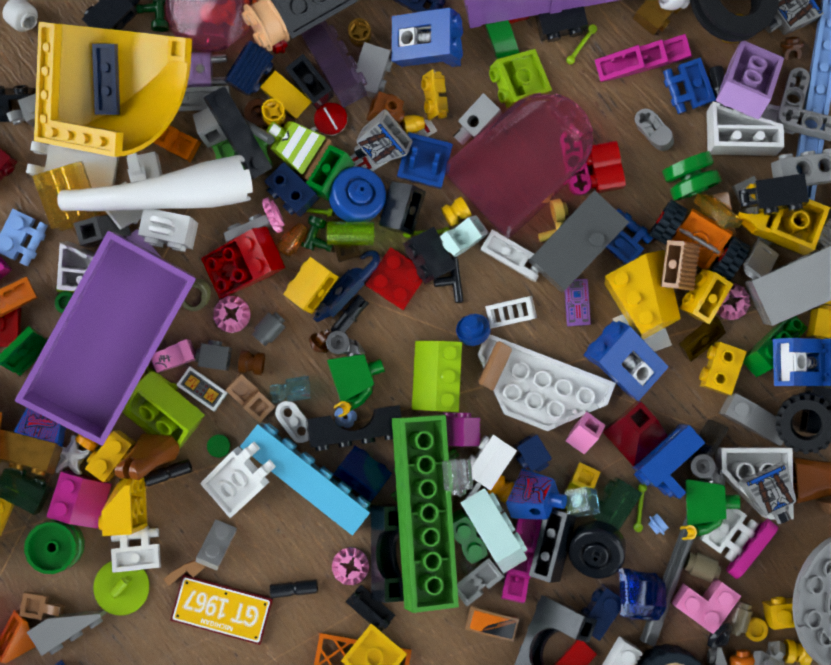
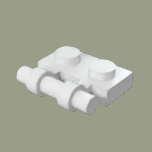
[700,509,759,562]
[111,526,161,573]

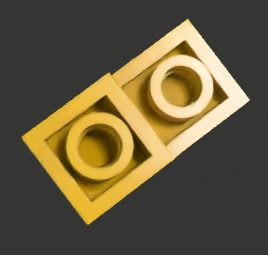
[260,71,311,119]

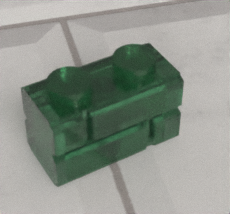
[0,467,52,515]
[591,477,642,530]

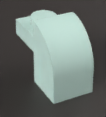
[440,215,489,257]

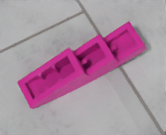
[595,34,692,82]
[501,519,542,604]

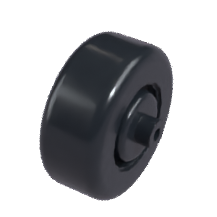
[568,521,626,579]

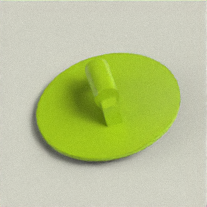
[93,561,150,615]

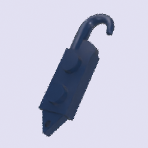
[313,250,380,322]

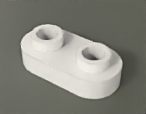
[275,401,308,443]

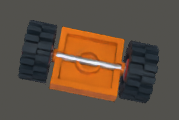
[649,200,750,281]

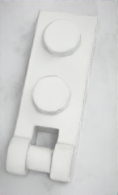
[480,230,539,282]

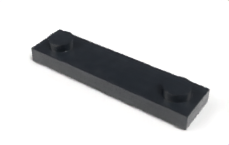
[203,86,272,180]

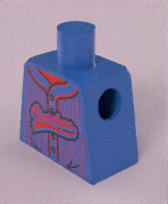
[14,408,66,447]
[506,469,567,520]

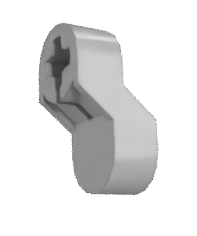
[634,108,674,151]

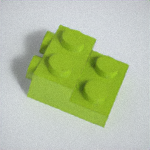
[489,49,552,108]

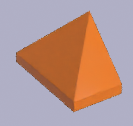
[0,610,36,664]

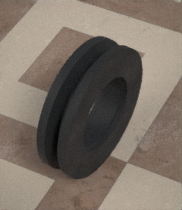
[690,0,779,42]

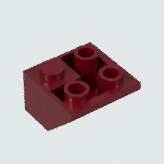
[602,401,668,467]

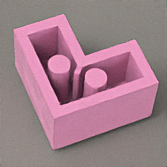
[671,579,741,634]

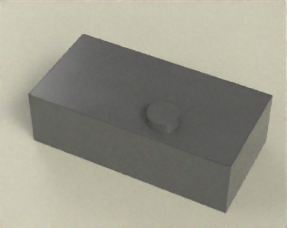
[528,190,629,293]

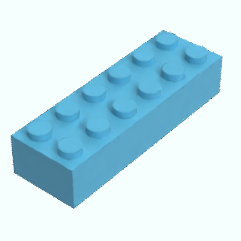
[240,423,371,536]

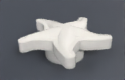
[55,435,92,475]

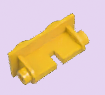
[421,69,449,121]

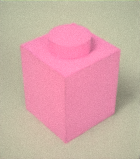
[565,412,606,454]

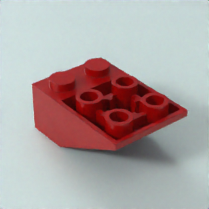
[201,227,286,300]

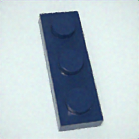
[92,43,120,115]

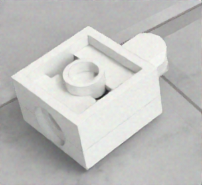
[138,209,198,252]
[457,433,517,500]

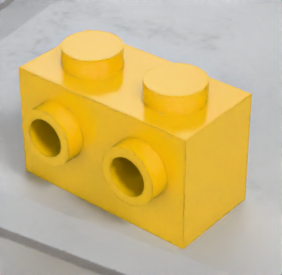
[283,257,339,314]
[679,269,733,324]
[699,342,747,395]
[85,430,136,483]
[762,597,795,630]

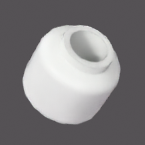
[2,0,38,32]

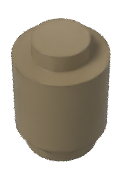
[684,552,721,583]
[724,600,753,636]

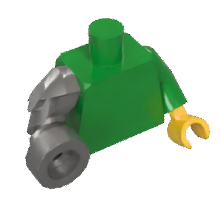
[326,331,385,417]
[680,454,740,540]

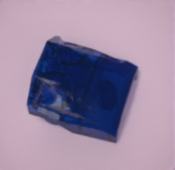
[618,568,667,621]

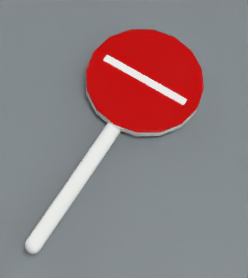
[310,103,348,136]

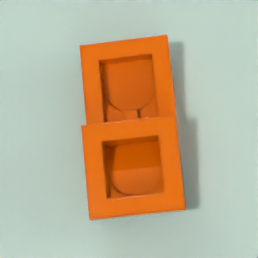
[153,125,201,163]

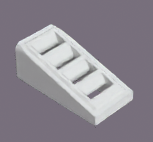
[485,296,537,328]

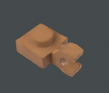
[19,592,65,620]

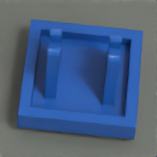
[397,132,453,189]

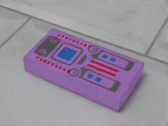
[564,279,591,326]

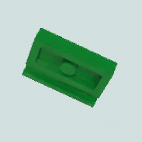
[0,326,49,376]

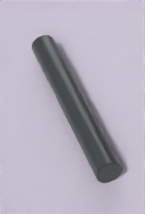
[243,117,274,144]

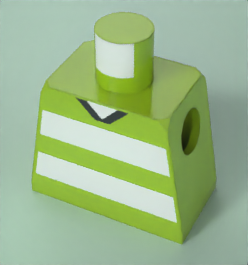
[266,121,326,175]

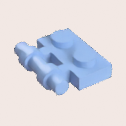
[0,209,48,266]

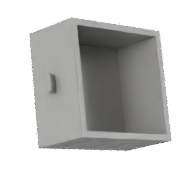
[744,245,831,326]

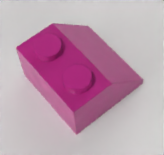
[46,470,112,528]

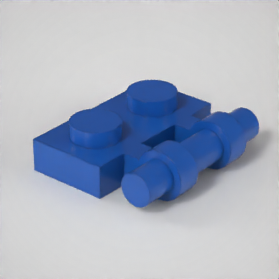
[663,57,716,115]
[605,208,653,265]

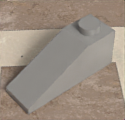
[718,393,783,447]

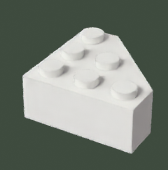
[715,447,794,519]

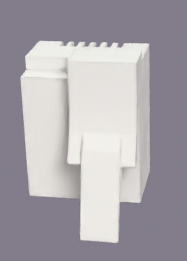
[126,151,163,182]

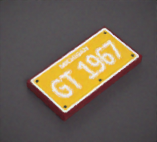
[170,574,273,645]

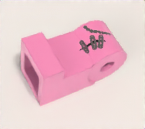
[151,339,196,373]

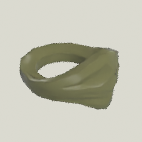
[182,279,211,311]

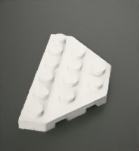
[477,334,616,431]

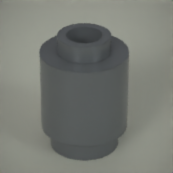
[252,312,286,346]

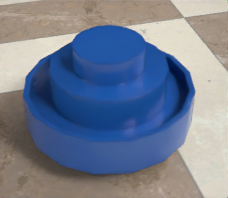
[456,314,491,346]

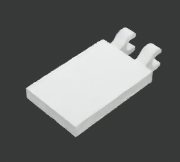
[26,141,119,190]
[200,442,276,518]

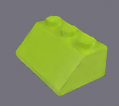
[412,341,462,412]
[122,371,205,448]

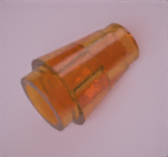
[276,222,308,257]

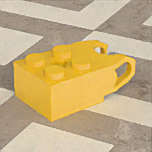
[734,183,830,256]

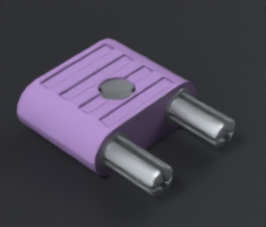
[187,52,228,87]

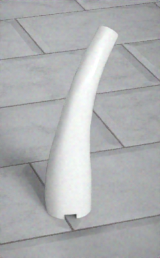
[57,155,252,211]

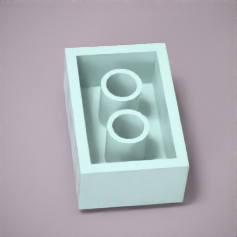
[461,488,528,574]

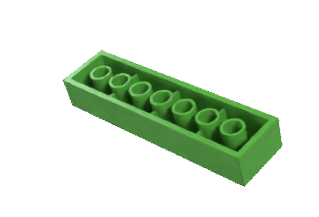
[392,415,459,613]

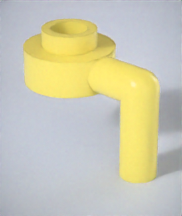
[538,198,568,242]

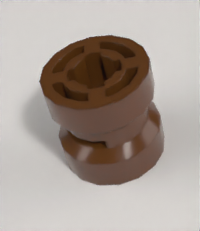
[238,350,266,376]

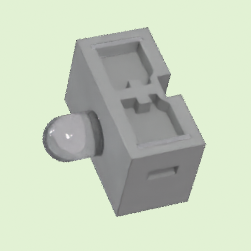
[457,557,505,606]

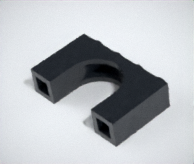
[514,595,598,665]

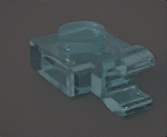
[270,376,311,403]

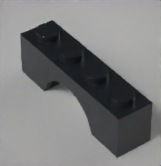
[305,405,402,451]
[371,504,404,603]

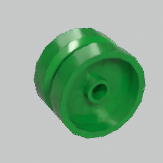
[662,151,722,201]
[24,520,85,574]

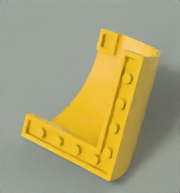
[34,22,192,157]

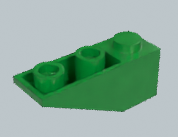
[743,316,808,378]

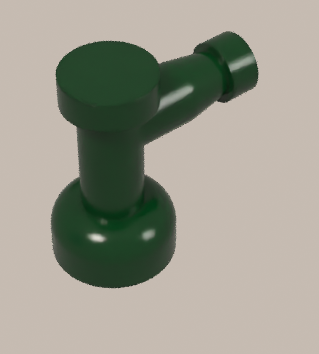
[136,0,170,32]
[301,215,333,252]

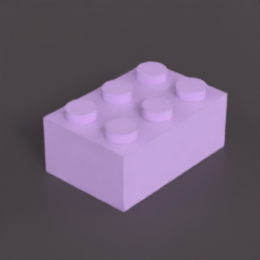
[716,41,784,120]

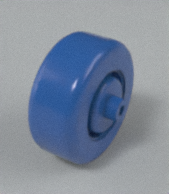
[329,167,386,224]

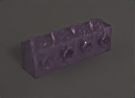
[301,20,368,108]

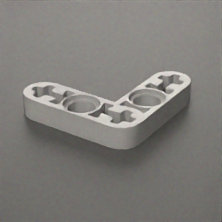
[776,68,831,141]

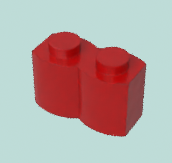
[585,141,626,193]

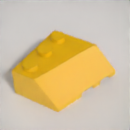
[604,250,681,340]
[98,477,148,536]

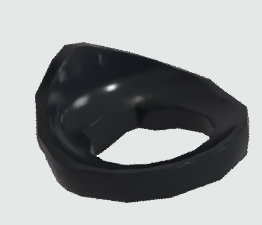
[707,623,733,649]

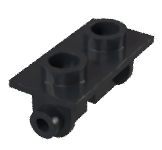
[346,584,396,632]

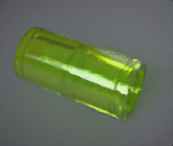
[327,221,374,245]

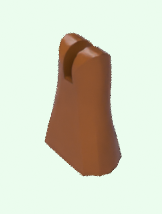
[114,434,180,480]
[793,457,831,504]

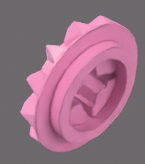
[262,197,285,233]
[717,283,750,320]
[213,296,250,333]
[332,548,369,585]

